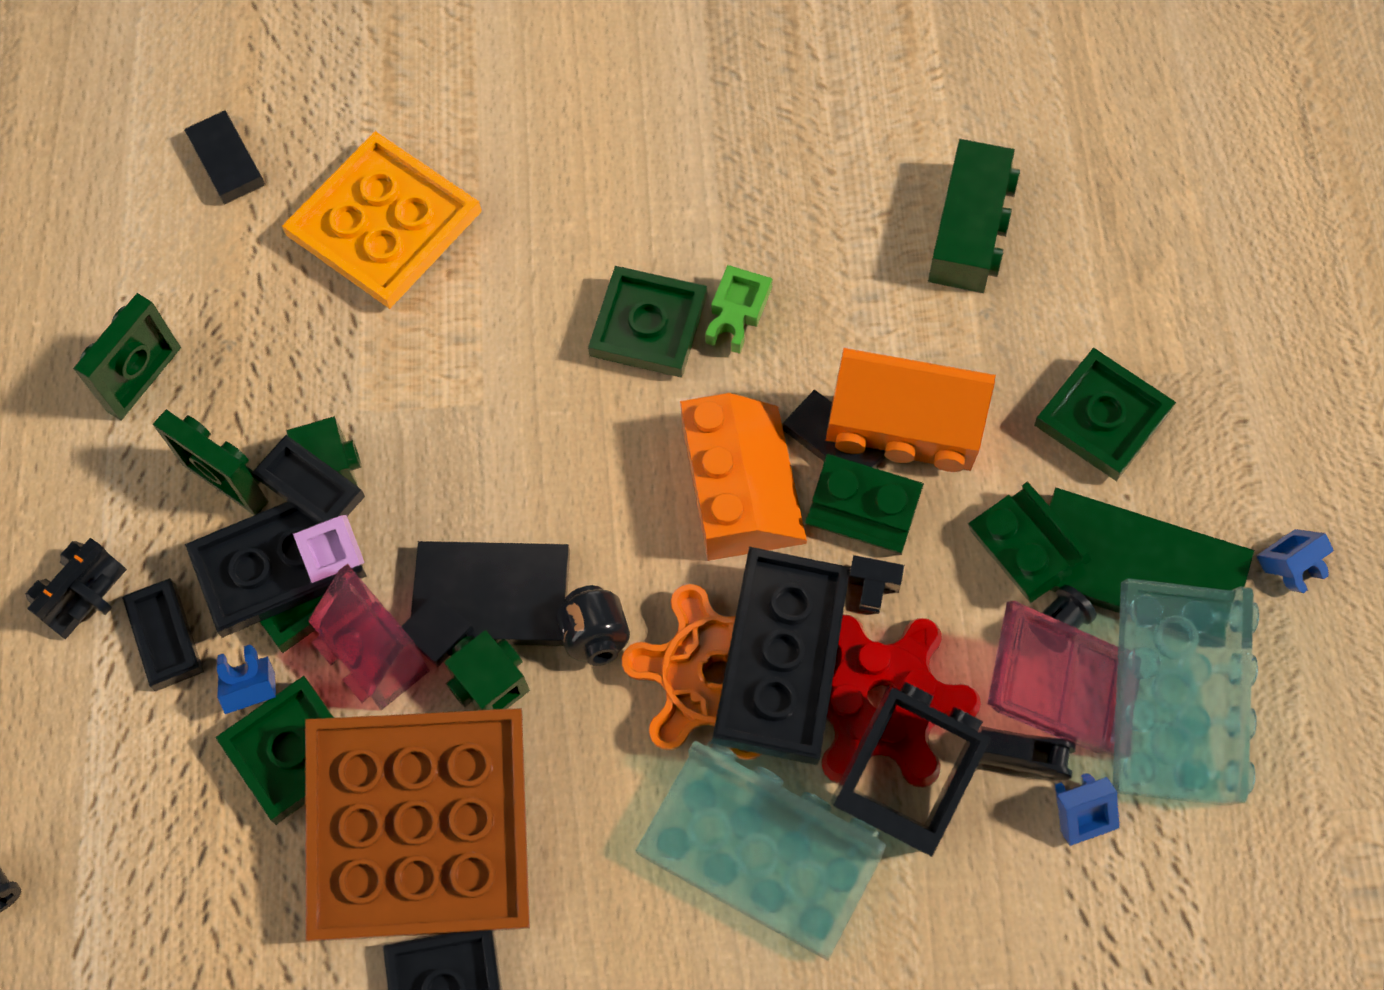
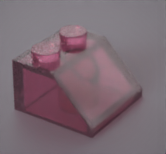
[308,564,430,710]

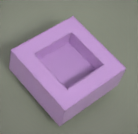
[293,515,365,583]

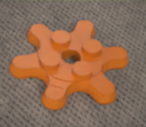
[622,584,762,761]

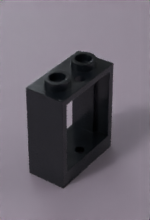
[830,682,991,857]

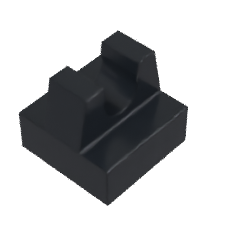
[849,555,905,614]

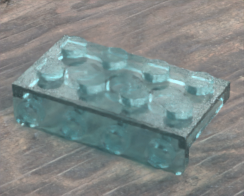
[1112,578,1259,806]
[636,741,887,961]

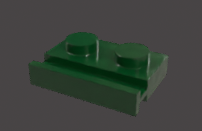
[805,454,924,554]
[968,481,1092,604]

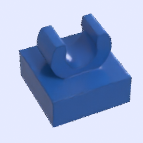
[1256,529,1334,593]
[217,645,276,715]
[1055,773,1120,846]

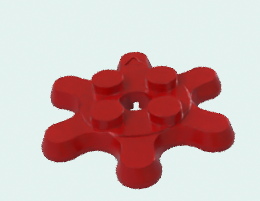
[821,614,981,788]

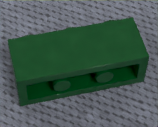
[928,139,1020,293]

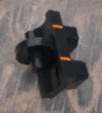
[25,538,127,640]

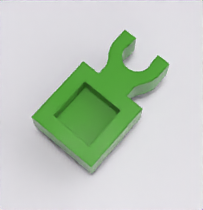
[705,265,773,354]

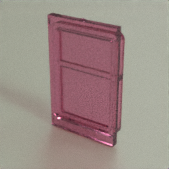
[987,600,1142,759]

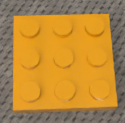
[282,131,482,309]

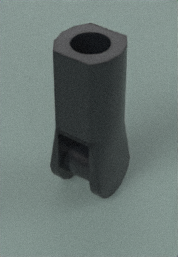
[979,726,1076,780]

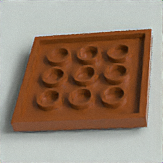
[305,708,530,942]

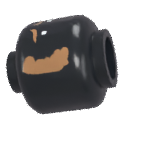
[557,585,630,666]

